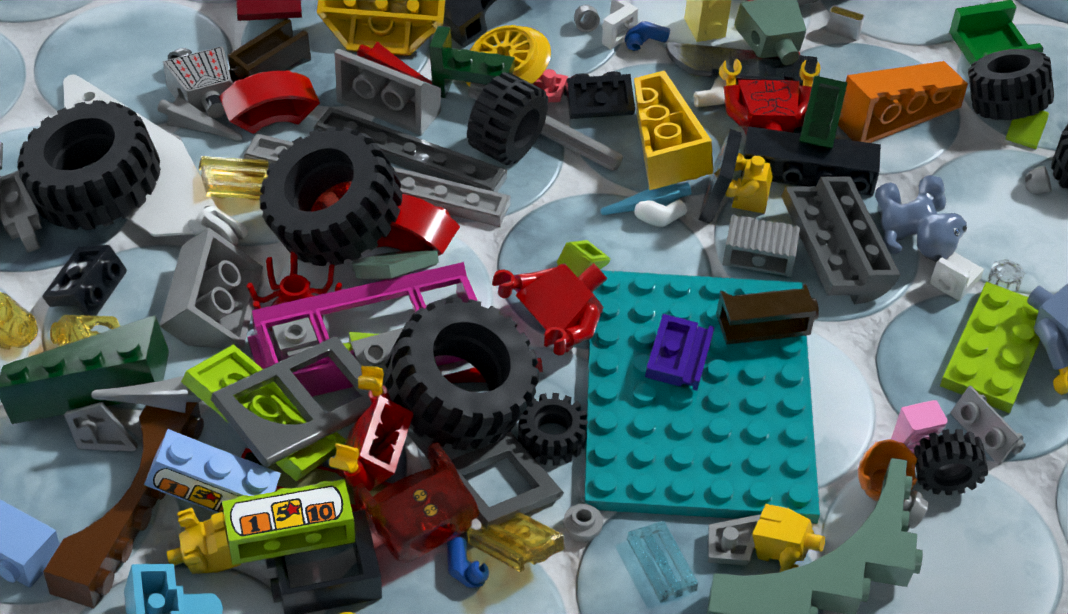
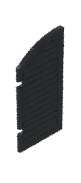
[666,42,820,86]

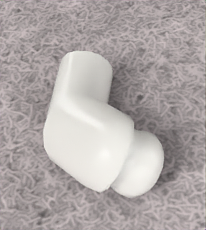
[694,76,727,107]

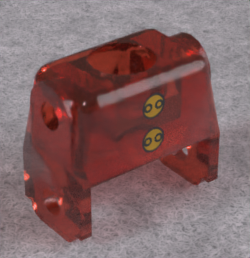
[353,442,480,563]

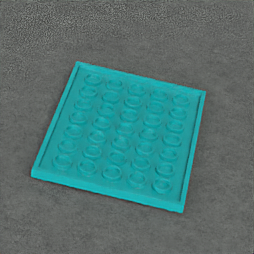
[584,270,820,524]

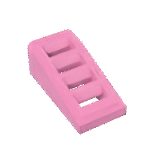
[891,400,948,453]

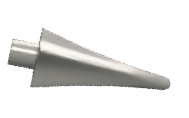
[157,95,242,141]
[91,376,201,413]

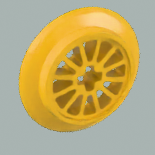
[466,25,551,87]

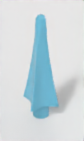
[601,182,691,215]

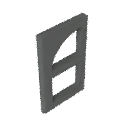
[211,336,372,467]
[407,392,564,530]

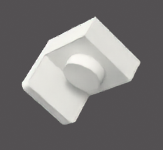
[602,0,638,49]
[930,252,984,301]

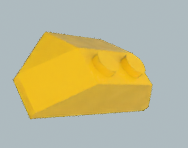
[317,0,446,56]

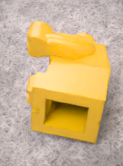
[725,153,772,214]
[752,504,825,572]
[167,508,241,574]

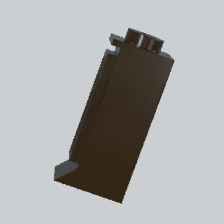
[228,18,311,83]
[716,284,819,345]

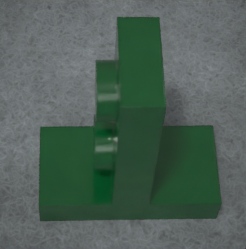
[429,26,515,98]
[799,75,848,149]

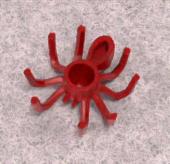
[246,252,342,332]

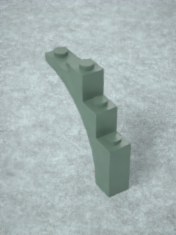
[707,458,923,614]

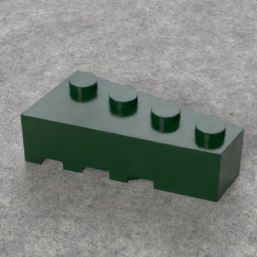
[0,315,169,424]

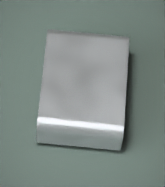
[825,5,865,40]

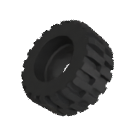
[17,100,161,230]
[259,127,403,266]
[384,298,539,450]

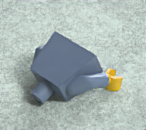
[1027,284,1068,395]

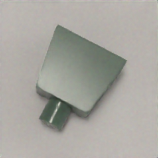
[734,0,806,65]

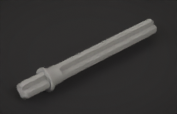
[468,83,623,171]

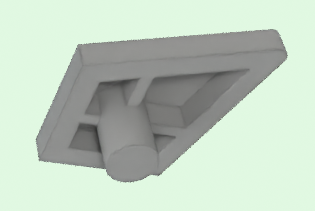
[64,402,138,451]
[708,514,761,566]

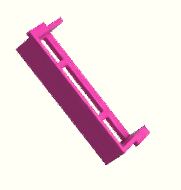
[247,262,478,397]

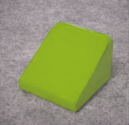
[1005,111,1049,149]
[557,240,611,277]

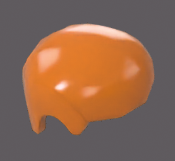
[858,439,917,501]

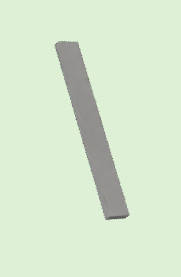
[244,133,511,227]

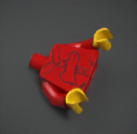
[719,59,821,135]
[329,366,413,492]

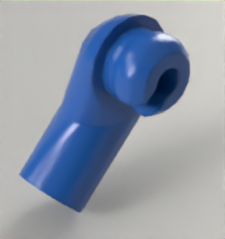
[624,21,670,51]
[447,537,490,588]

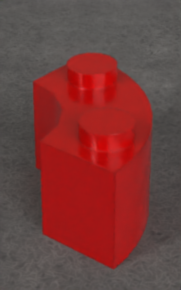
[219,70,320,134]
[376,194,460,256]

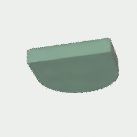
[352,251,439,279]

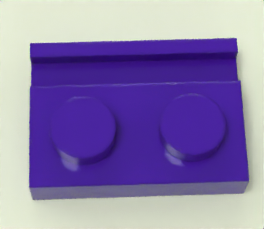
[645,314,715,391]

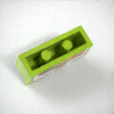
[222,479,355,565]

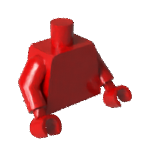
[492,263,607,356]

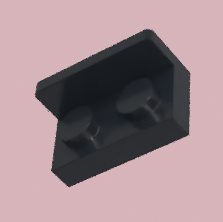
[564,71,635,119]
[42,245,127,319]

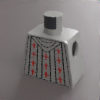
[163,46,232,118]

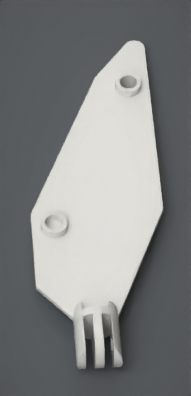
[63,74,248,246]

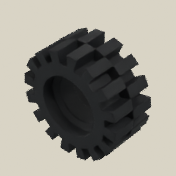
[518,393,588,466]
[914,429,988,495]

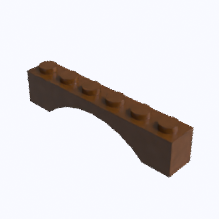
[43,402,204,609]

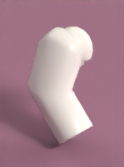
[634,199,687,227]

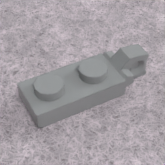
[0,170,42,253]

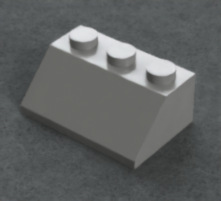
[334,49,441,135]
[160,228,263,349]

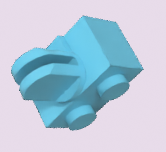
[124,564,223,614]

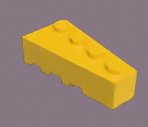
[634,70,713,191]

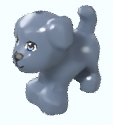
[875,175,967,262]

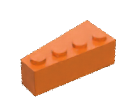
[838,61,968,143]

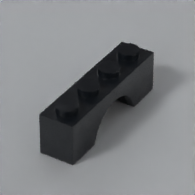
[442,0,497,48]

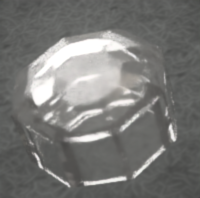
[988,259,1025,292]

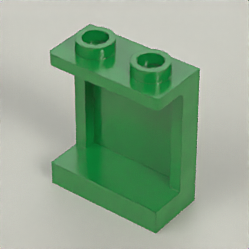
[949,0,1044,65]

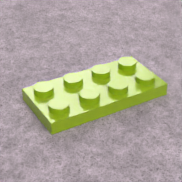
[940,281,1040,413]
[181,344,346,481]

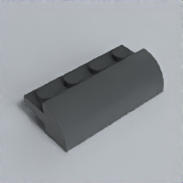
[781,177,901,305]

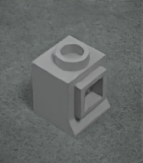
[272,318,318,362]

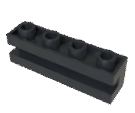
[741,126,881,196]

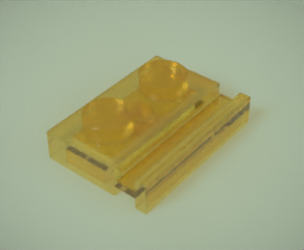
[199,156,269,201]
[467,512,565,572]

